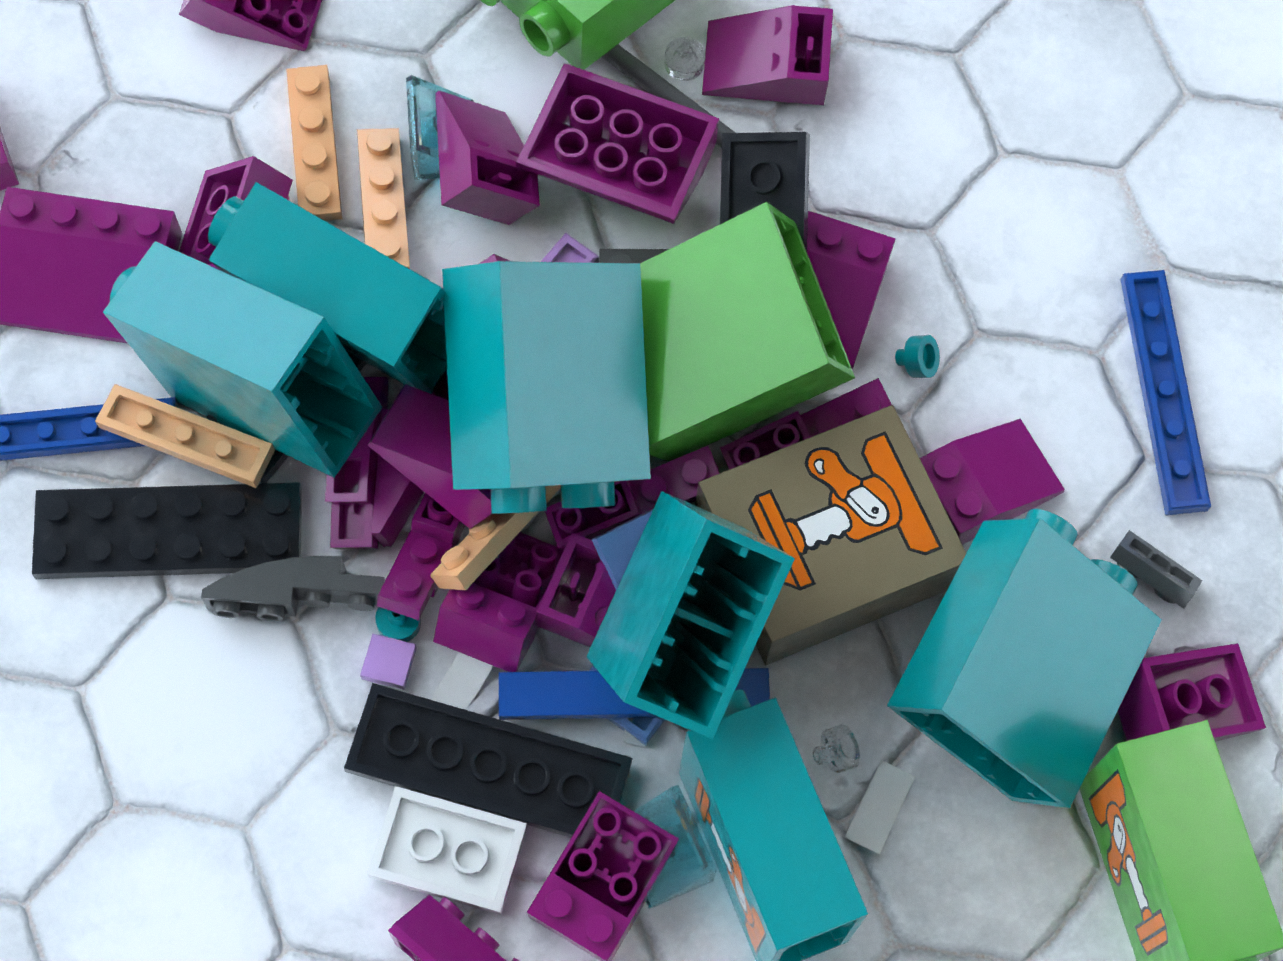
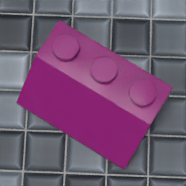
[179,156,293,270]
[388,895,519,961]

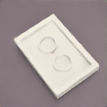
[367,786,527,915]

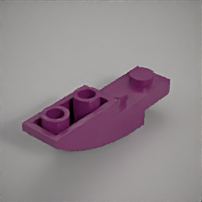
[325,377,388,549]
[720,378,892,470]
[544,445,720,550]
[377,493,465,620]

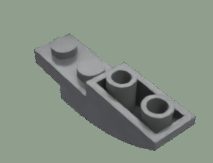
[201,556,385,621]

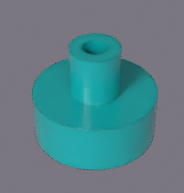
[895,335,940,378]
[375,607,421,642]

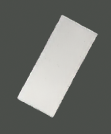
[430,652,493,710]
[844,760,916,855]

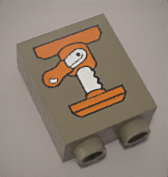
[695,405,966,666]

